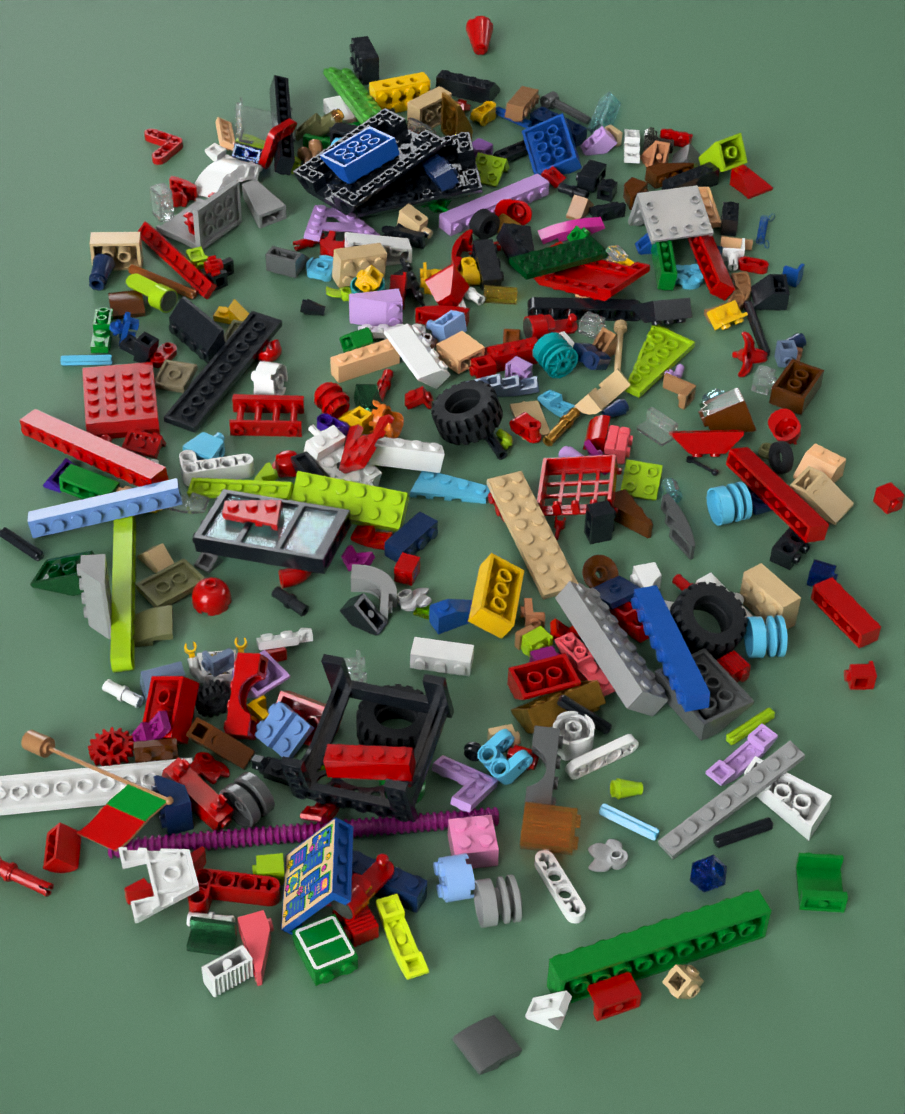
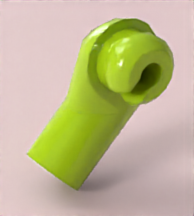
[496,428,513,450]

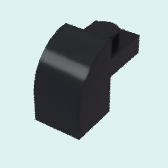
[205,257,234,291]
[119,332,159,363]

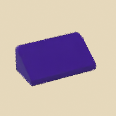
[43,458,75,493]

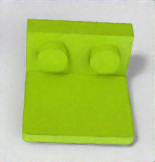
[476,152,509,187]
[621,459,663,501]

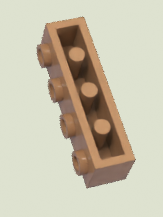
[505,86,540,122]

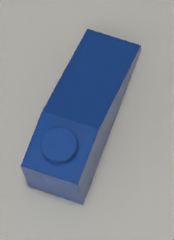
[429,599,472,634]

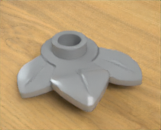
[397,588,432,611]
[588,839,628,872]

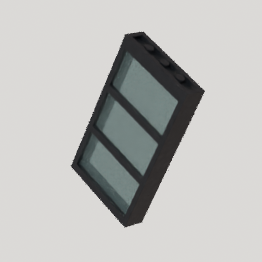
[192,489,352,574]

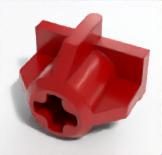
[163,186,189,207]

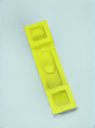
[376,894,429,980]

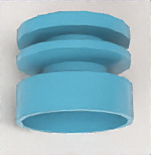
[706,481,753,526]
[744,615,788,658]

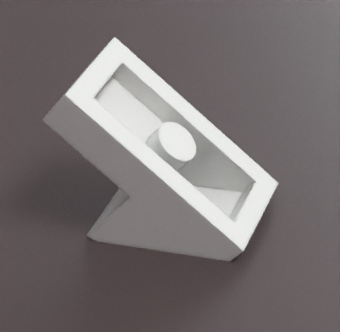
[525,991,572,1030]

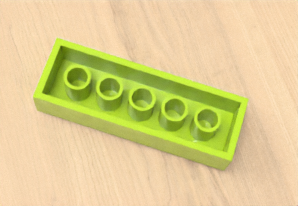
[291,471,409,532]

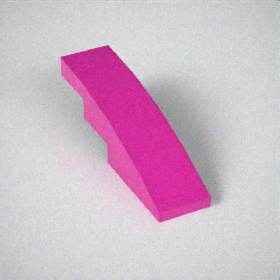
[538,217,605,244]

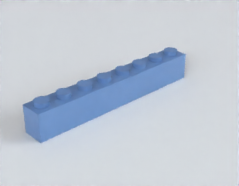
[28,478,182,538]

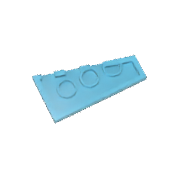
[410,471,490,504]

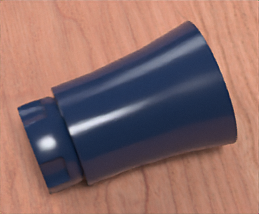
[89,254,115,291]

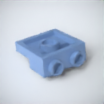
[254,701,314,758]

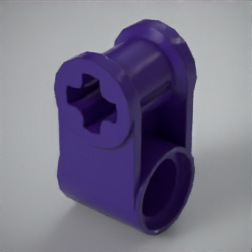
[317,414,350,436]

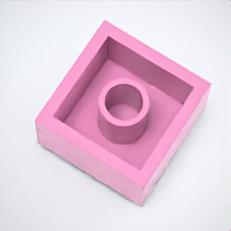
[448,815,499,869]

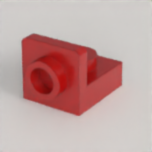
[541,166,566,188]

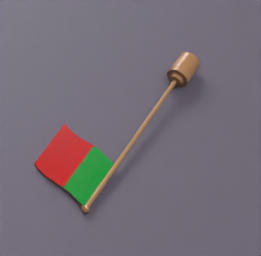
[21,730,174,852]

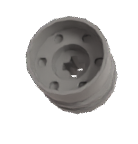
[473,874,522,928]

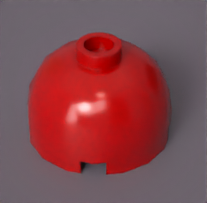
[192,577,232,616]

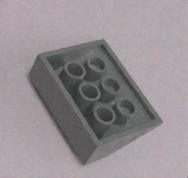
[655,648,754,741]

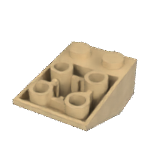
[790,466,854,525]

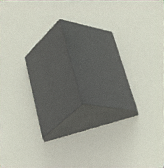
[672,143,701,168]

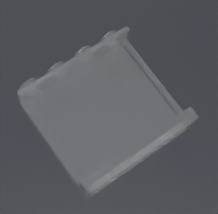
[235,97,295,147]

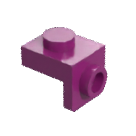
[341,545,375,571]

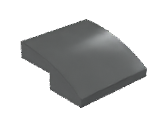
[452,1015,522,1075]

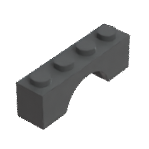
[524,725,564,817]

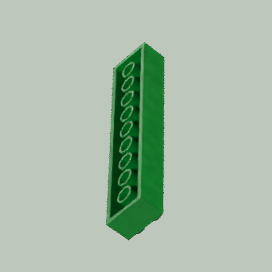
[547,889,772,1004]

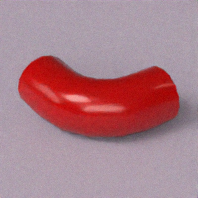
[278,547,312,589]

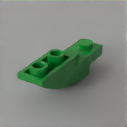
[90,307,113,353]

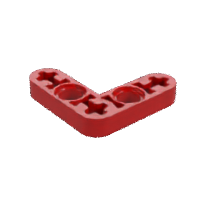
[259,118,297,169]
[144,128,183,165]

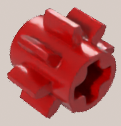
[204,255,224,277]

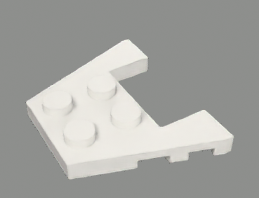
[118,847,199,924]

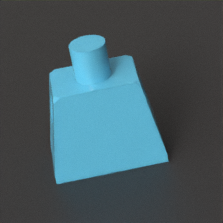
[182,432,225,461]

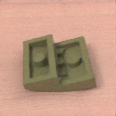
[133,605,173,647]

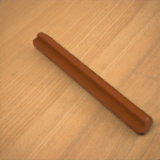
[128,264,197,299]

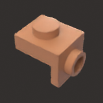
[520,598,545,628]

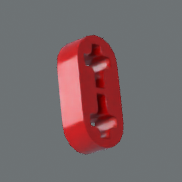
[738,256,769,274]

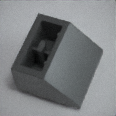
[265,246,309,278]

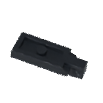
[251,755,289,786]

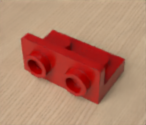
[660,129,693,148]
[122,428,166,459]

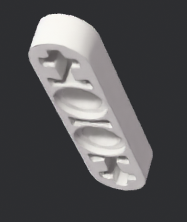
[565,734,639,780]
[534,850,586,924]

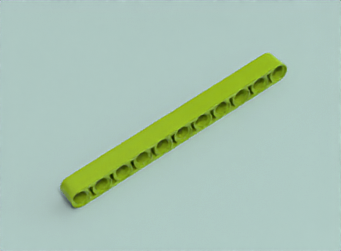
[110,516,136,673]

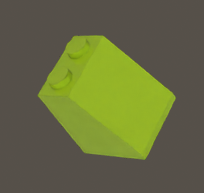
[699,133,748,172]

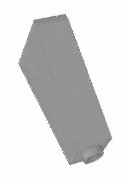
[242,179,286,229]

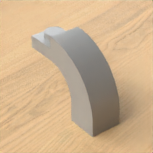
[351,564,397,621]

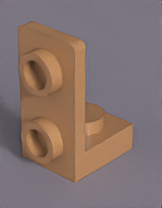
[663,373,696,409]

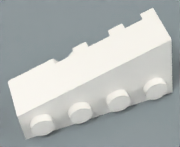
[345,232,412,266]
[744,756,832,841]

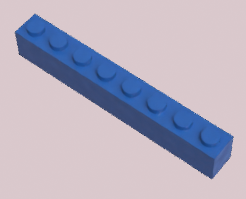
[631,585,710,712]

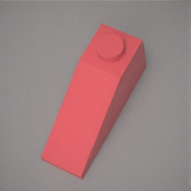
[237,910,274,986]

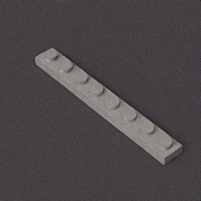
[658,740,805,860]

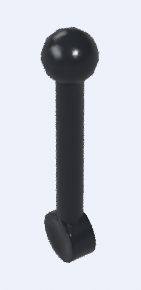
[686,456,718,476]

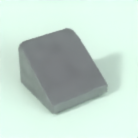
[194,552,223,574]

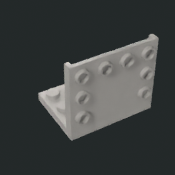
[156,180,242,250]
[628,185,714,244]

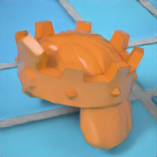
[369,400,404,438]

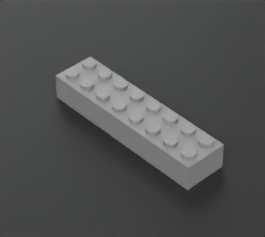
[555,581,669,717]

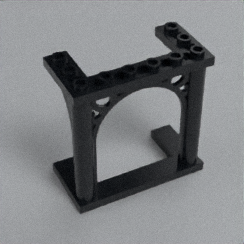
[280,654,454,822]

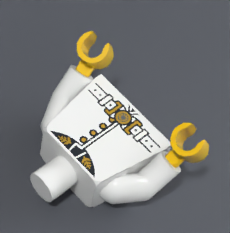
[184,637,248,688]

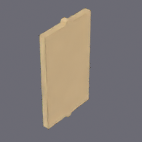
[510,400,550,440]

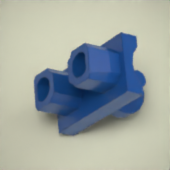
[109,312,139,345]

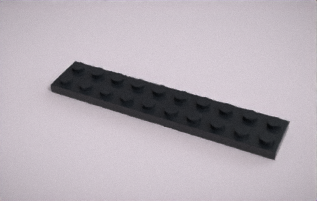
[164,311,282,433]

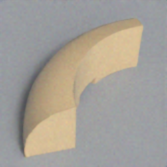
[575,369,630,415]

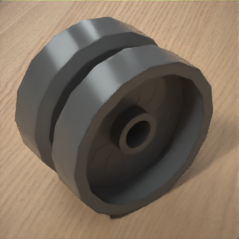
[219,771,275,829]

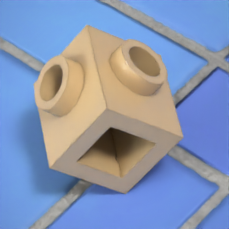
[662,964,704,999]

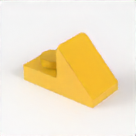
[213,299,249,324]

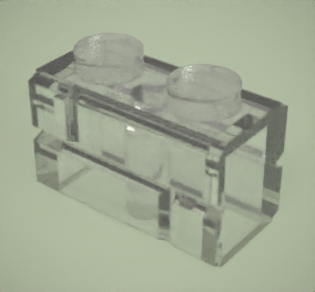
[150,183,174,222]

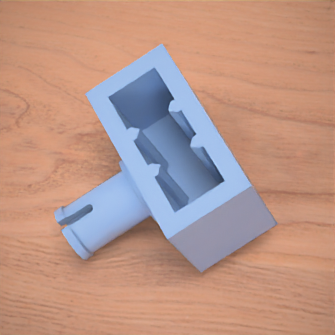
[426,310,467,342]

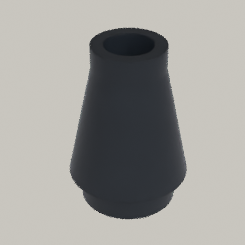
[300,298,326,316]

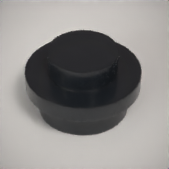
[464,742,481,762]

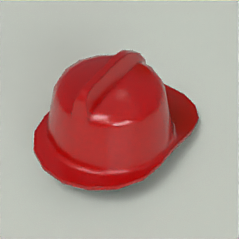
[495,199,532,225]
[768,408,801,445]
[271,450,297,477]

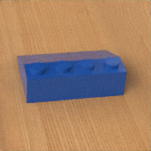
[522,113,582,175]
[320,126,400,184]

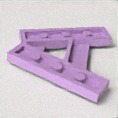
[304,205,380,242]

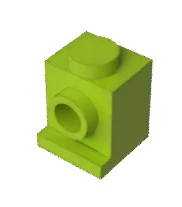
[521,626,553,657]

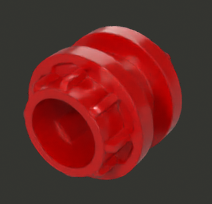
[314,382,350,419]

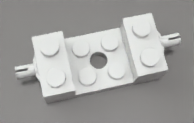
[304,424,382,487]

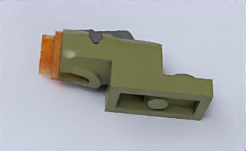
[294,108,345,141]

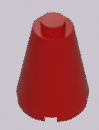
[466,16,494,55]

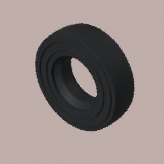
[769,441,794,474]

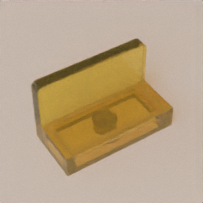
[484,285,518,305]

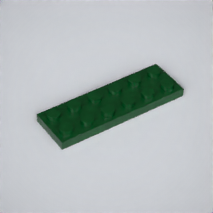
[509,236,609,280]

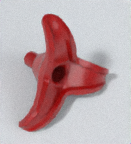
[732,331,768,377]

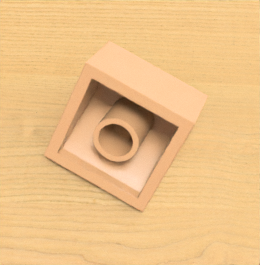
[793,443,846,483]

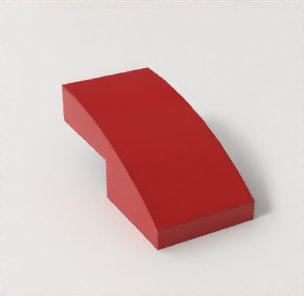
[350,525,393,550]

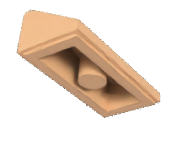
[720,236,753,250]

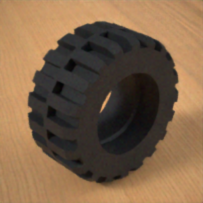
[431,380,503,445]
[670,582,748,660]
[356,684,427,752]

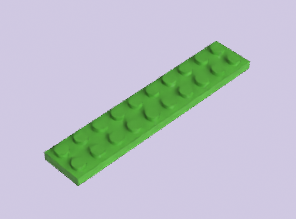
[323,67,382,124]

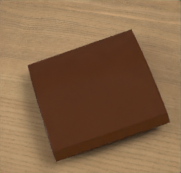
[108,290,146,320]

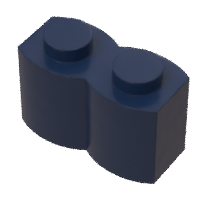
[573,343,611,370]

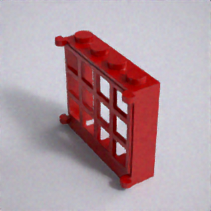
[537,454,622,516]

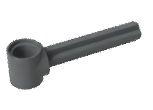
[540,91,591,124]

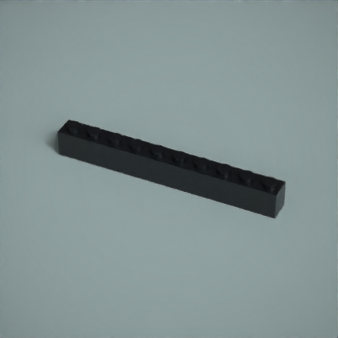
[269,75,295,176]

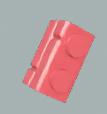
[604,425,633,464]

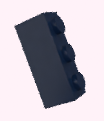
[385,511,438,562]

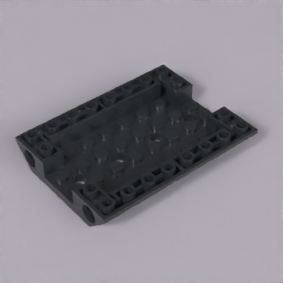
[293,108,447,216]
[357,132,483,219]

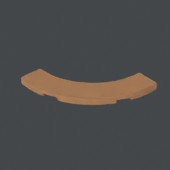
[704,271,751,324]

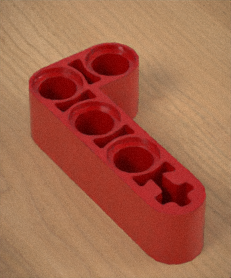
[188,868,281,914]

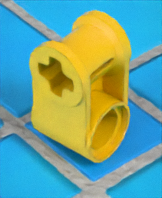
[470,101,496,126]
[461,257,480,286]

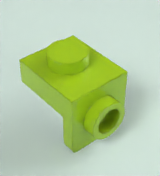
[186,246,208,269]

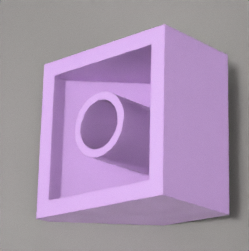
[232,650,290,699]

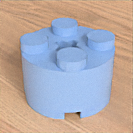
[433,853,475,903]

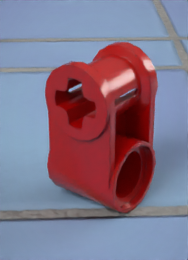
[509,412,542,443]

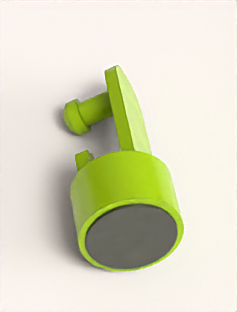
[126,274,177,313]

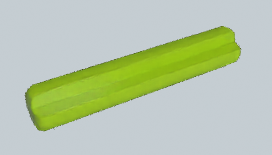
[726,708,775,745]

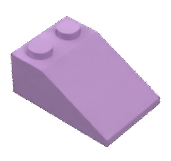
[349,289,403,326]

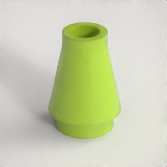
[610,778,643,799]

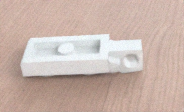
[256,628,313,650]

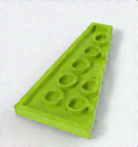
[625,325,695,398]

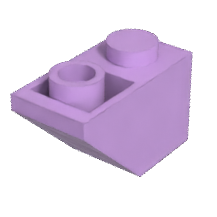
[580,126,617,156]

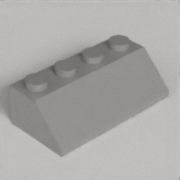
[77,554,112,639]

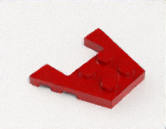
[339,414,395,474]

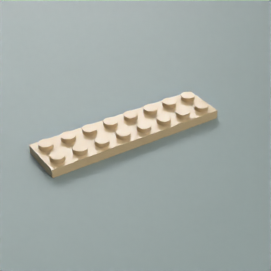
[486,471,578,599]

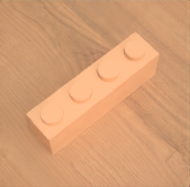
[330,339,400,383]

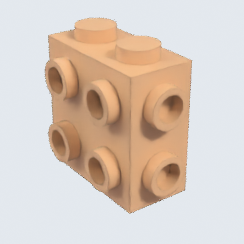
[436,331,485,374]

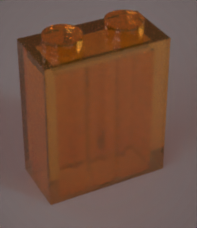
[520,802,581,855]

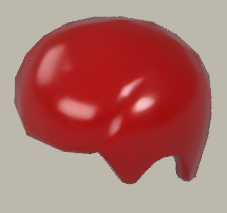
[257,339,282,362]

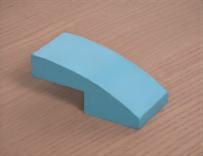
[537,390,576,418]

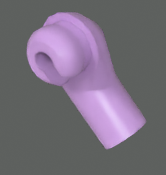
[664,364,685,378]

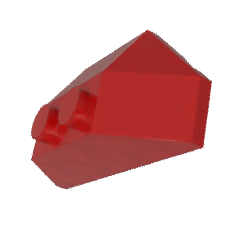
[669,429,744,457]

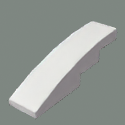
[624,129,640,163]

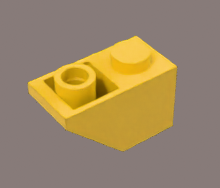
[338,406,373,437]

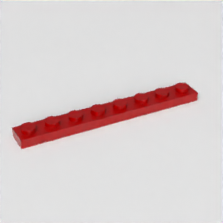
[138,221,217,299]

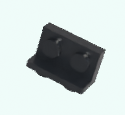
[589,201,626,221]

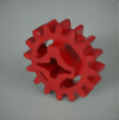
[88,727,134,766]

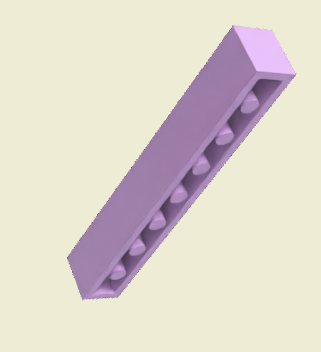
[439,173,549,236]

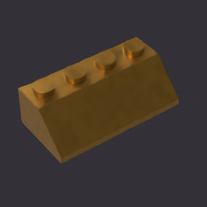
[511,680,606,733]

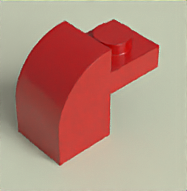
[320,231,345,257]

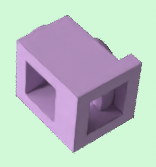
[505,356,533,380]

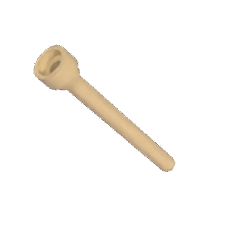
[614,320,627,371]

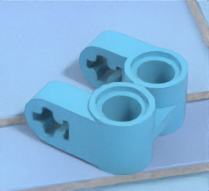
[478,729,533,785]

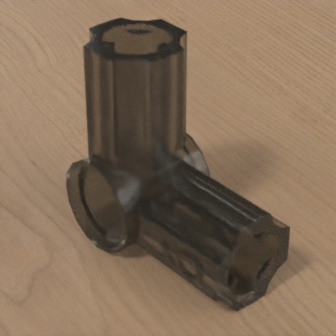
[643,127,674,154]

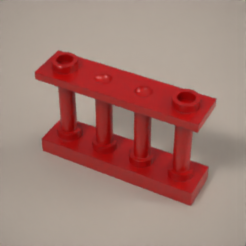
[229,394,304,437]

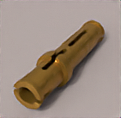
[543,407,581,447]

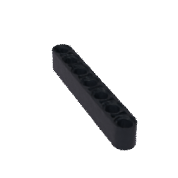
[527,297,641,321]

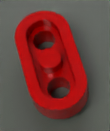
[150,342,177,368]

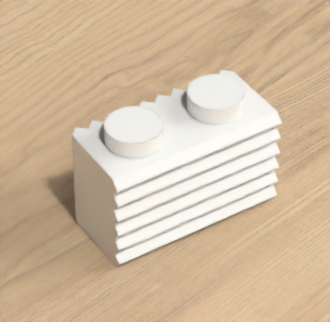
[201,945,254,997]

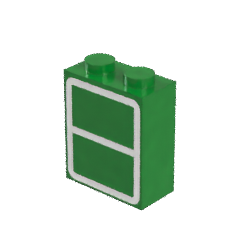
[292,914,358,986]

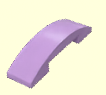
[705,724,778,786]

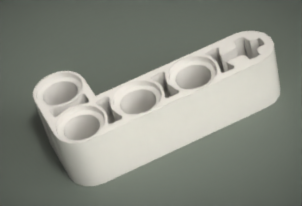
[179,450,254,486]

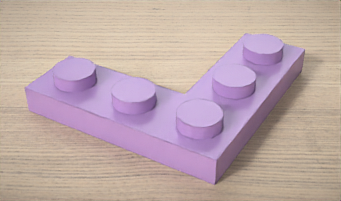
[432,755,498,813]

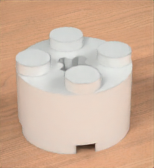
[251,361,288,395]
[553,711,595,761]

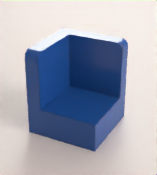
[782,263,805,288]

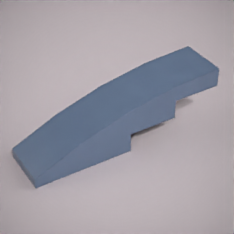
[466,373,540,397]

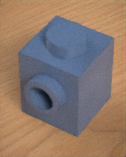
[774,340,798,367]

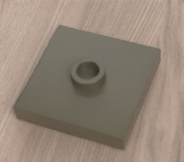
[154,359,198,393]

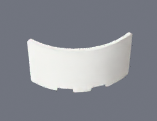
[195,158,261,198]

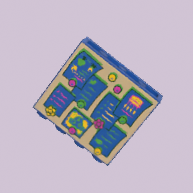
[281,817,353,935]

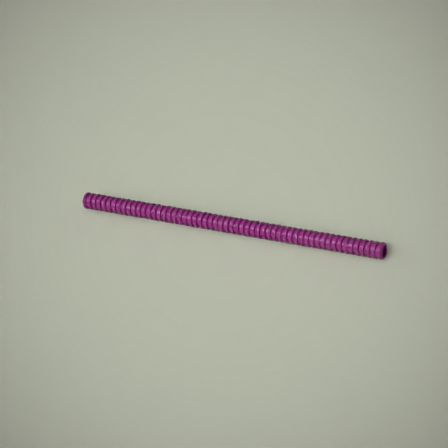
[108,806,499,859]

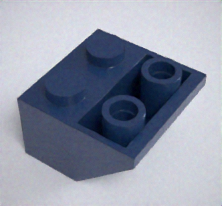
[151,775,194,836]

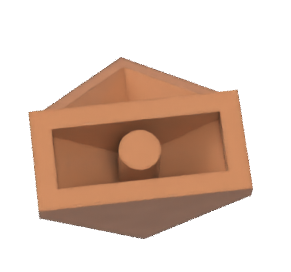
[640,140,670,167]

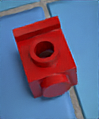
[469,354,497,379]
[844,661,877,690]

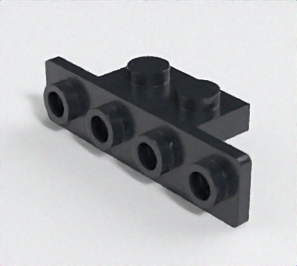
[389,258,425,307]

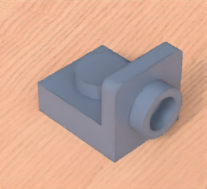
[201,648,235,677]

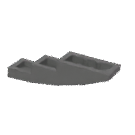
[660,493,695,560]

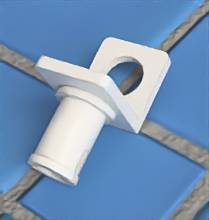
[722,238,745,271]

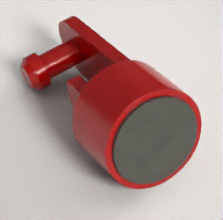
[523,313,578,340]
[330,854,394,920]

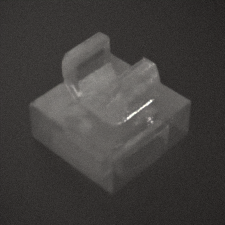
[606,245,628,263]

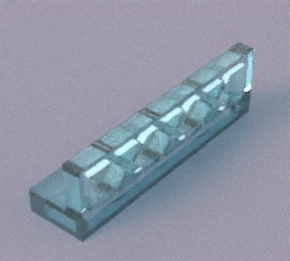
[587,91,621,133]

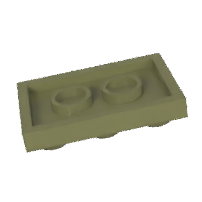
[136,558,204,608]

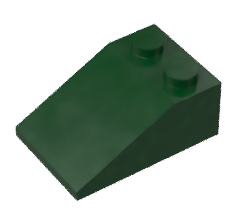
[30,550,95,596]

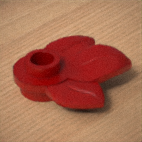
[190,752,230,784]

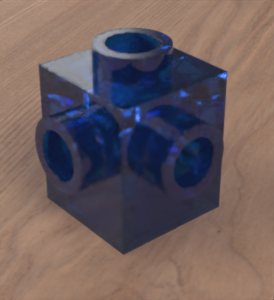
[690,855,727,893]

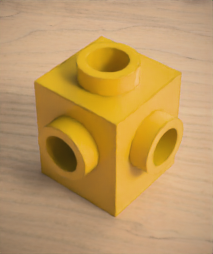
[355,265,384,292]

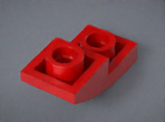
[169,176,198,201]

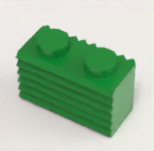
[339,327,374,353]

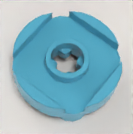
[306,255,333,282]
[675,264,704,289]

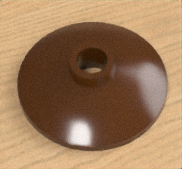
[582,555,619,589]

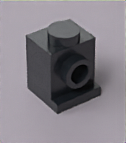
[597,179,618,202]

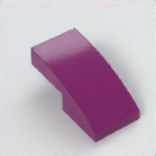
[132,711,171,742]

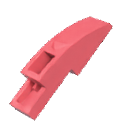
[555,632,615,697]

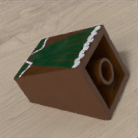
[698,388,757,432]

